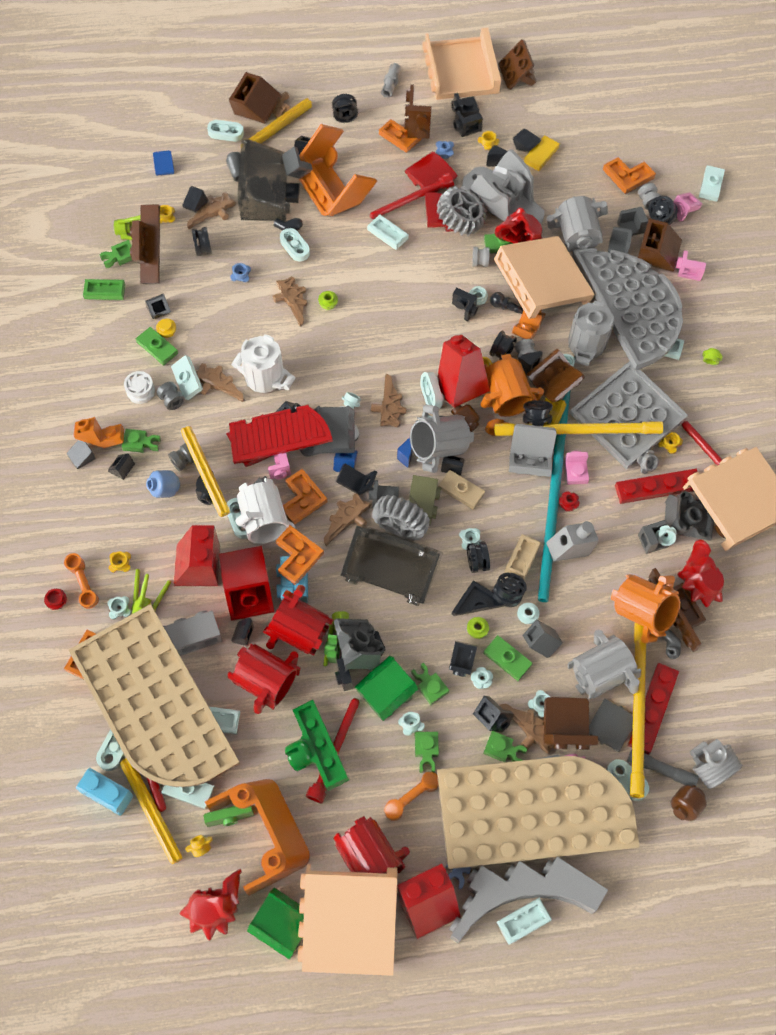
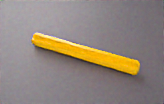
[240,98,312,154]
[181,426,230,517]
[120,758,183,864]

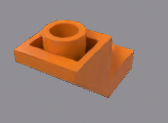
[512,310,546,339]
[74,417,124,448]

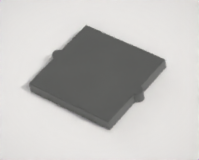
[589,699,633,752]

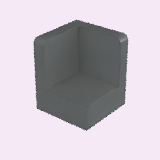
[282,147,313,179]
[617,207,648,236]
[608,227,633,254]
[638,520,669,554]
[523,619,563,658]

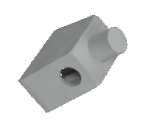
[546,521,599,562]

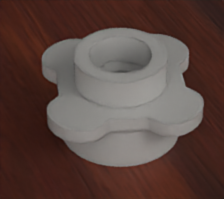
[637,449,659,474]

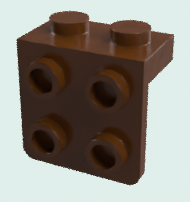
[404,84,432,139]
[526,349,585,403]
[544,697,598,750]

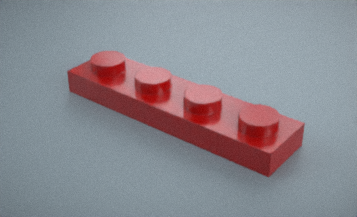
[615,468,698,504]
[627,663,679,755]

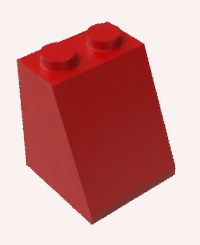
[437,334,490,408]
[174,525,220,586]
[219,545,275,621]
[396,863,461,939]

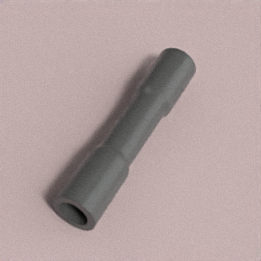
[627,749,699,786]

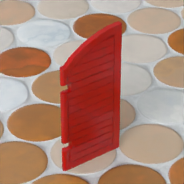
[229,404,333,464]

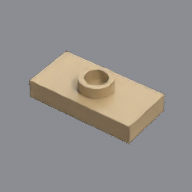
[438,470,485,510]
[504,534,542,580]

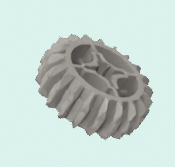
[436,186,487,236]
[372,495,430,541]

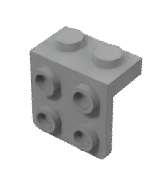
[509,424,556,477]

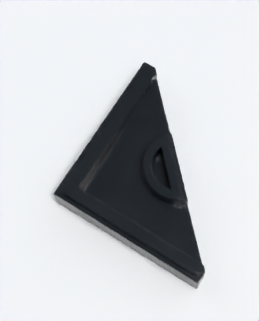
[451,580,505,616]

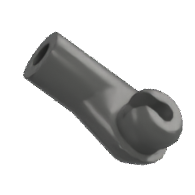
[661,629,681,659]

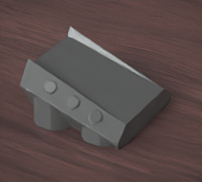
[313,405,355,453]
[665,491,713,541]
[334,619,385,671]

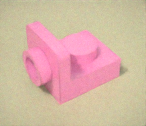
[673,192,703,221]
[676,250,706,281]
[564,451,589,485]
[268,453,291,480]

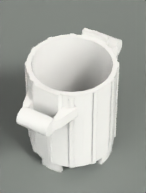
[232,334,295,393]
[236,478,296,544]

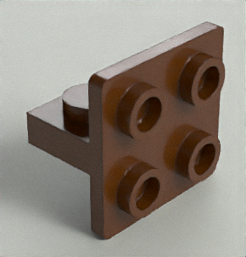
[498,39,537,90]

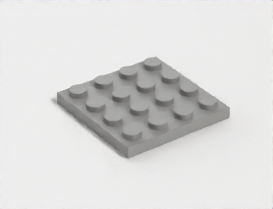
[570,361,688,470]

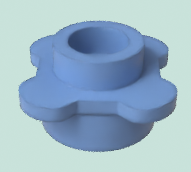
[436,141,454,159]
[230,263,251,282]

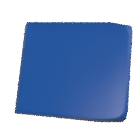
[153,150,174,176]
[397,437,413,468]
[333,450,358,472]

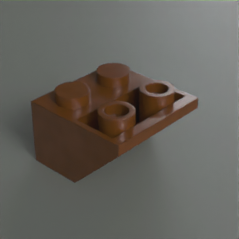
[228,72,282,124]
[637,218,682,272]

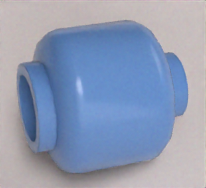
[146,470,180,498]

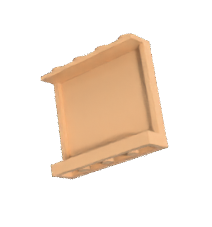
[422,28,501,100]
[494,236,595,319]
[683,447,776,552]
[298,864,397,975]

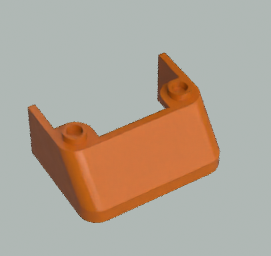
[299,124,377,216]
[205,779,310,896]

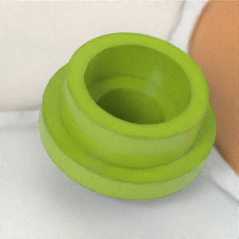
[318,291,338,310]
[702,348,723,365]
[467,617,489,639]

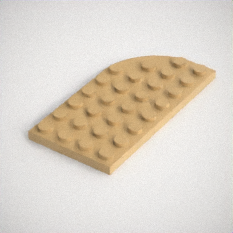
[69,604,240,787]
[437,756,640,869]

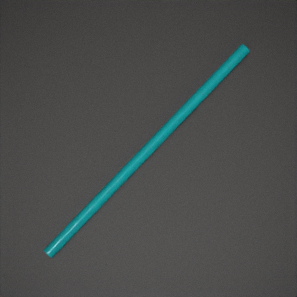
[538,390,571,602]

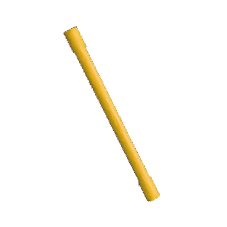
[494,421,663,436]
[630,623,647,798]

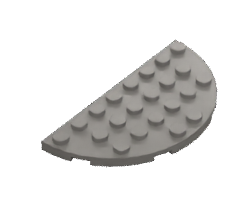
[572,248,683,370]

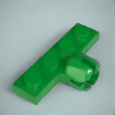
[285,699,350,791]

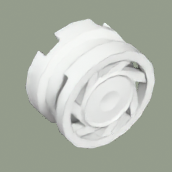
[124,371,155,404]

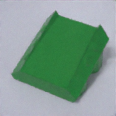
[355,655,418,721]
[247,887,304,960]

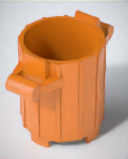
[481,354,544,417]
[611,574,681,644]

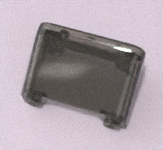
[238,139,290,221]
[340,525,443,606]

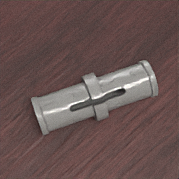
[381,63,401,98]

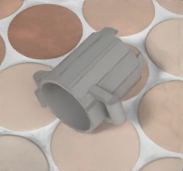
[547,196,608,252]
[568,300,614,366]
[410,404,474,473]
[568,630,641,699]

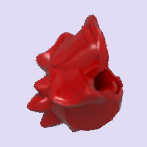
[494,207,543,243]
[677,539,724,607]
[180,869,242,940]

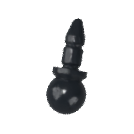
[490,292,524,314]

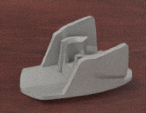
[462,149,545,224]

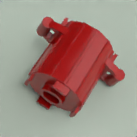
[263,585,334,656]
[227,643,301,714]
[333,816,410,874]

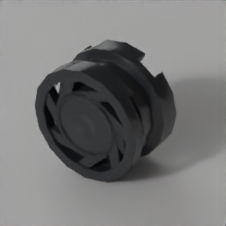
[332,94,358,123]
[648,196,678,225]
[191,227,212,256]
[489,330,517,360]
[523,400,553,426]
[466,541,490,573]
[492,572,527,607]

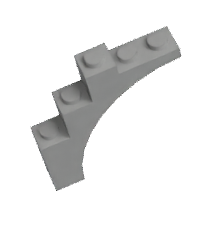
[449,857,608,943]

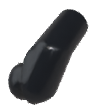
[274,218,303,231]

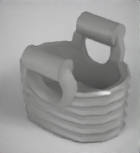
[690,739,743,789]

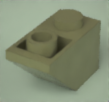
[409,475,441,526]

